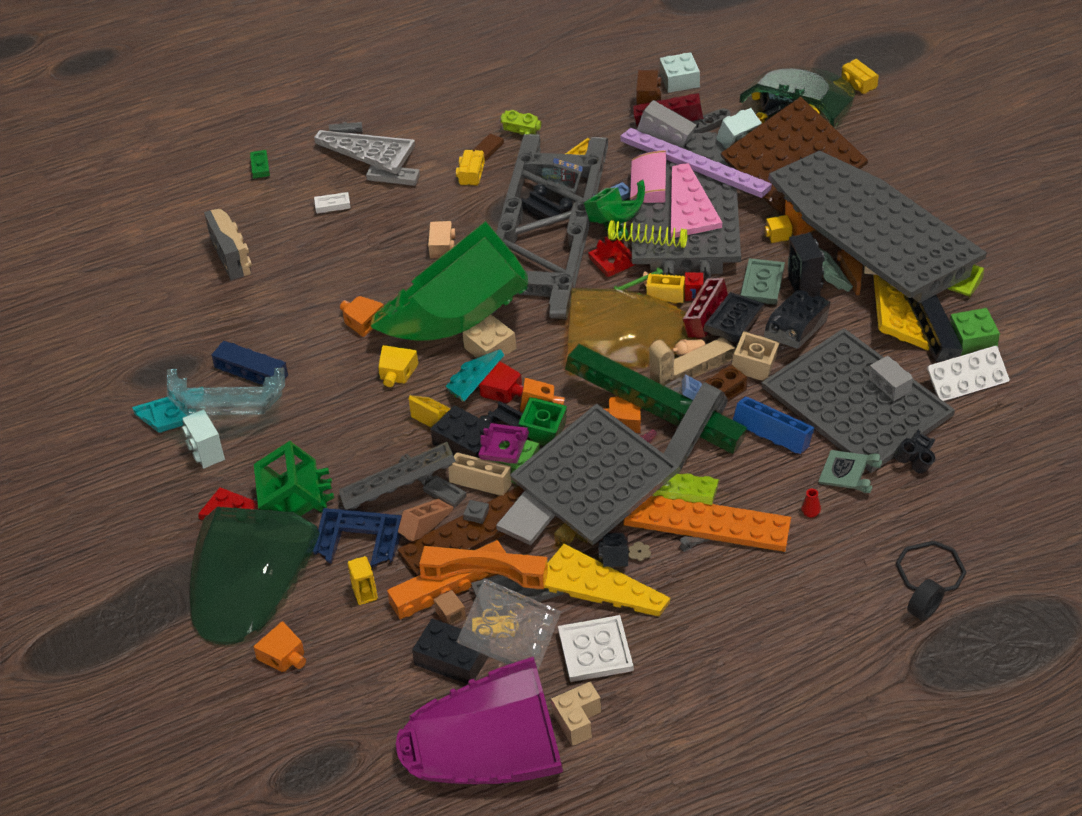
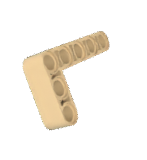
[649,337,736,389]

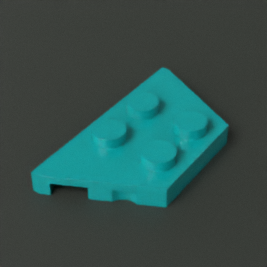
[445,349,504,402]
[132,387,205,433]

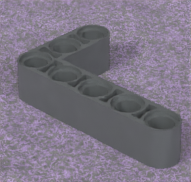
[663,382,728,474]

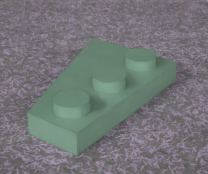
[819,248,853,292]

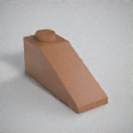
[398,499,454,541]

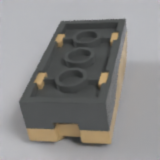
[204,209,252,280]

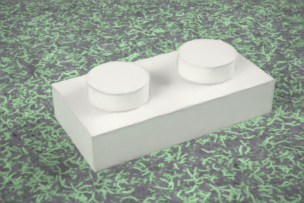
[314,192,350,213]

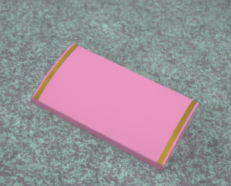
[630,150,666,203]

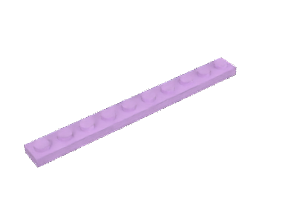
[621,128,772,198]

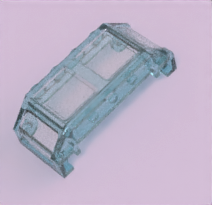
[167,368,285,416]

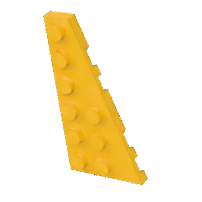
[544,544,671,616]

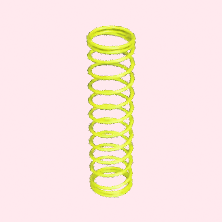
[608,220,687,248]

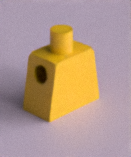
[379,345,418,387]

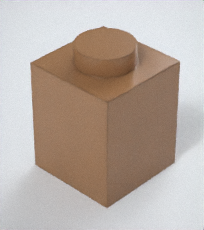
[434,590,466,626]

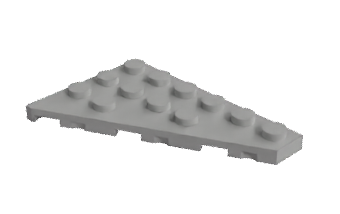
[314,130,415,174]

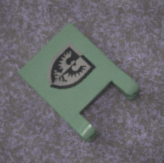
[818,450,882,493]

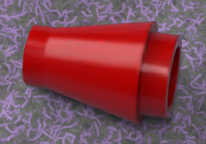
[801,488,821,518]

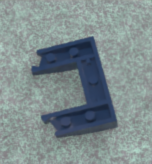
[313,508,402,567]

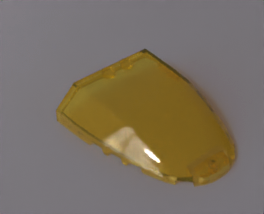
[568,288,700,375]

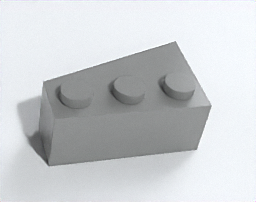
[637,100,696,147]

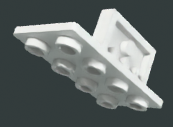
[927,346,1009,401]

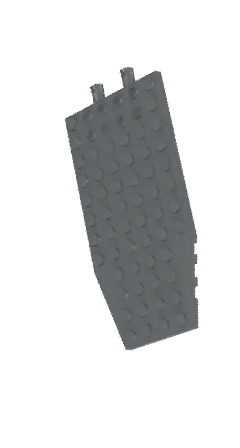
[632,132,741,280]

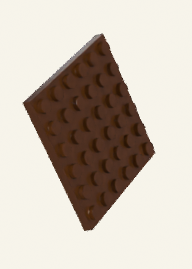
[721,97,868,216]

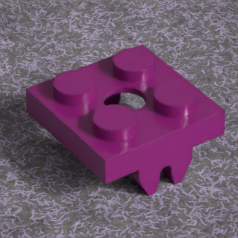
[479,423,529,464]

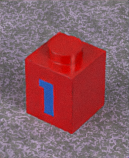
[685,272,703,301]

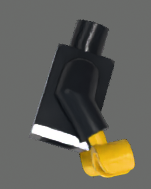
[751,80,797,124]

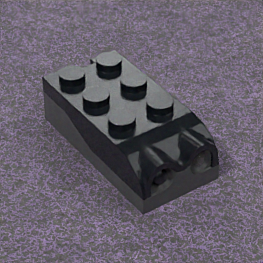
[764,290,831,349]

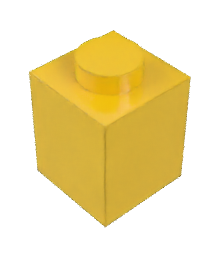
[764,215,792,243]

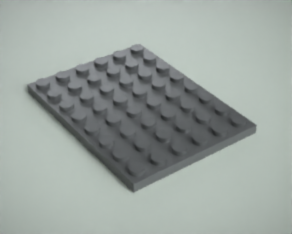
[762,328,955,473]

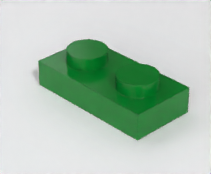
[250,150,270,178]

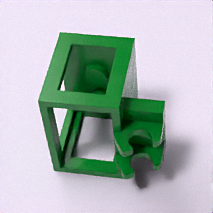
[254,441,334,526]

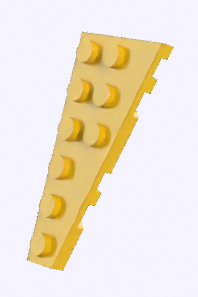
[873,274,929,350]

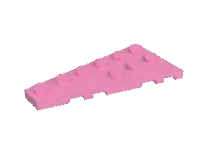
[671,163,722,239]

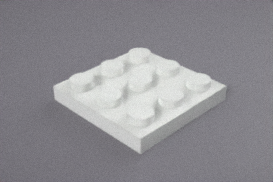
[558,615,633,682]

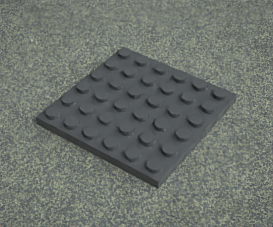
[510,404,680,545]

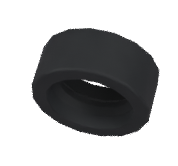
[907,579,945,621]

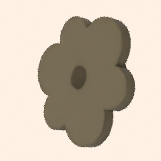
[628,542,651,561]

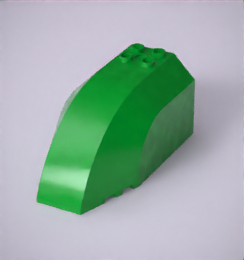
[370,221,528,341]

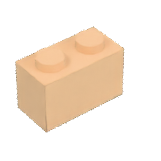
[428,221,456,259]

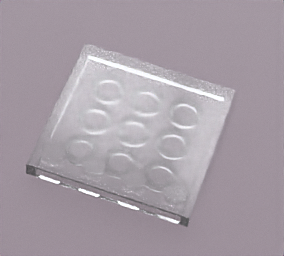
[457,578,561,670]

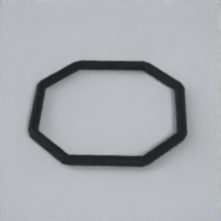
[896,541,966,592]

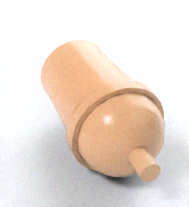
[672,339,705,357]

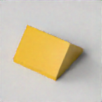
[409,395,451,427]

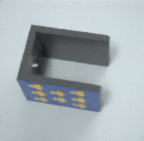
[546,158,583,193]

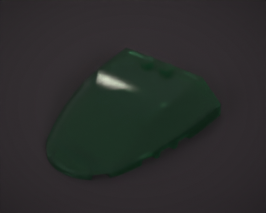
[190,507,320,645]

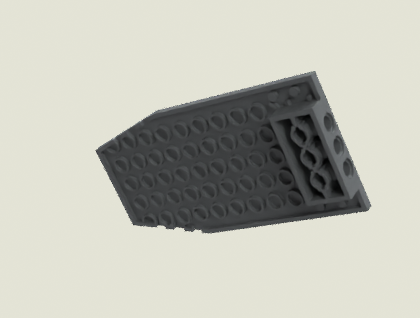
[768,151,987,303]

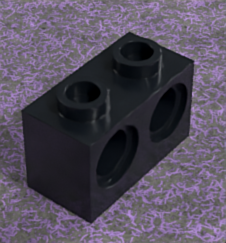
[599,533,628,567]

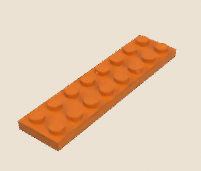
[624,495,791,552]

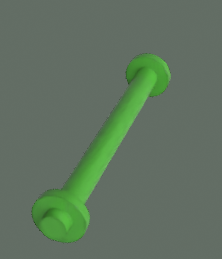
[613,267,663,295]

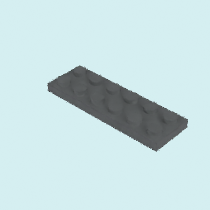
[339,442,456,510]

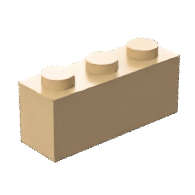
[449,452,511,495]

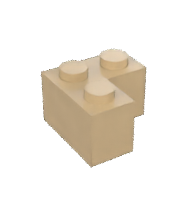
[551,682,601,746]

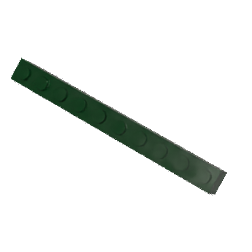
[565,344,747,454]

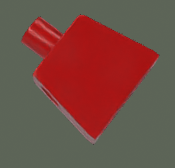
[479,361,523,403]

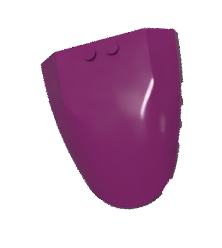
[396,657,563,784]

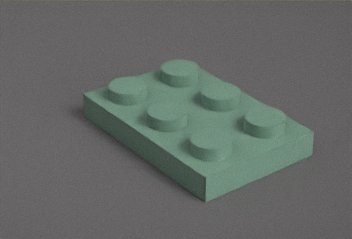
[741,258,785,305]

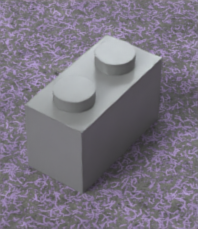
[869,356,913,401]

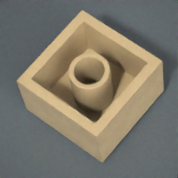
[463,315,516,358]
[732,331,779,381]

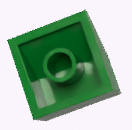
[518,397,567,446]

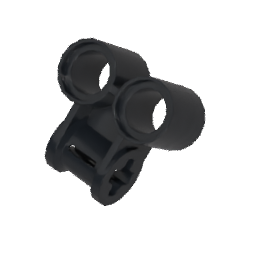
[894,429,936,474]

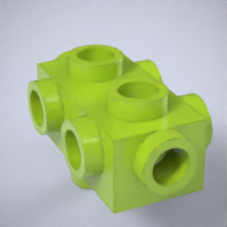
[501,110,542,135]

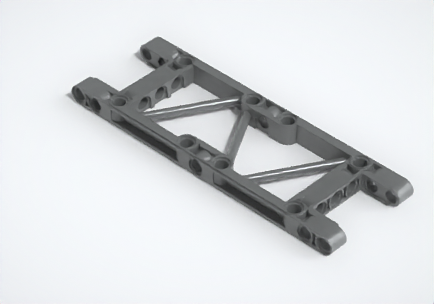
[490,134,608,319]

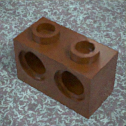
[703,364,747,402]

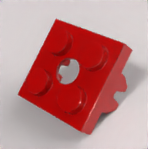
[588,237,636,277]

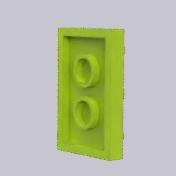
[653,473,719,505]

